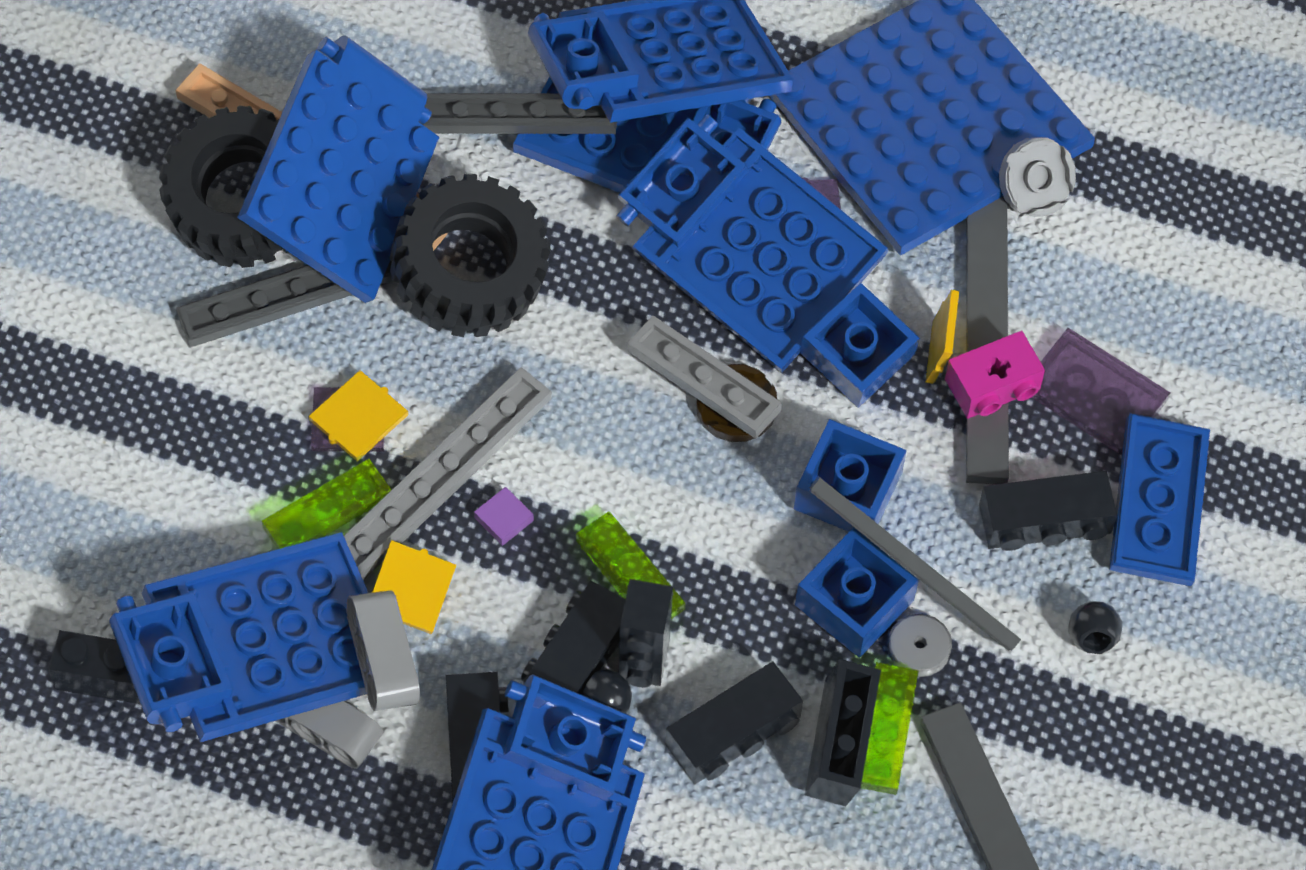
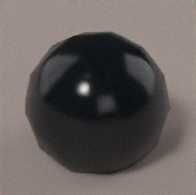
[1068,601,1122,654]
[581,669,632,713]

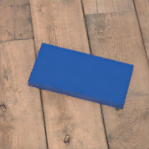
[1109,413,1210,586]

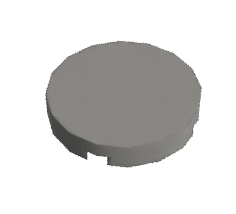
[999,137,1076,217]

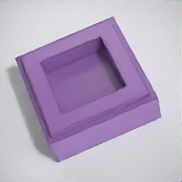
[474,487,534,546]

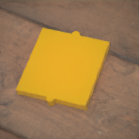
[925,289,959,384]
[309,370,409,462]
[372,540,456,634]

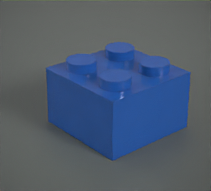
[800,283,920,408]
[794,419,907,541]
[795,527,919,658]

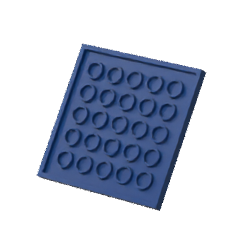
[769,0,1095,256]

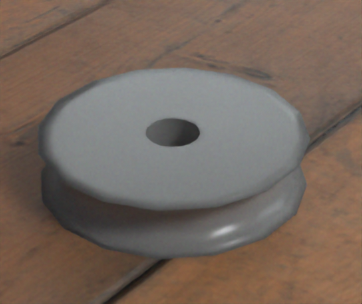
[887,614,952,677]

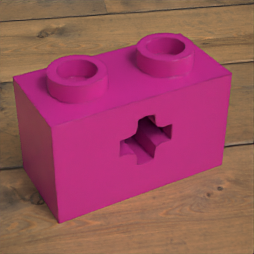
[945,330,1045,419]

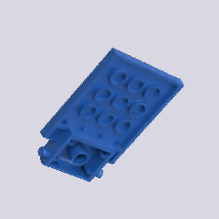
[528,0,793,123]
[237,35,439,303]
[513,76,781,193]
[616,114,888,373]
[109,532,368,742]
[432,674,646,870]

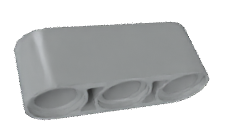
[347,590,420,711]
[276,701,384,769]

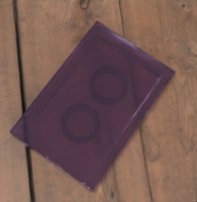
[1031,328,1171,455]

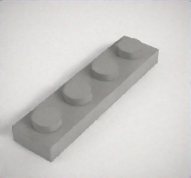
[627,316,782,439]

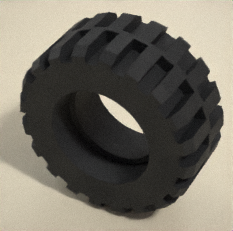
[159,106,288,268]
[390,174,551,337]

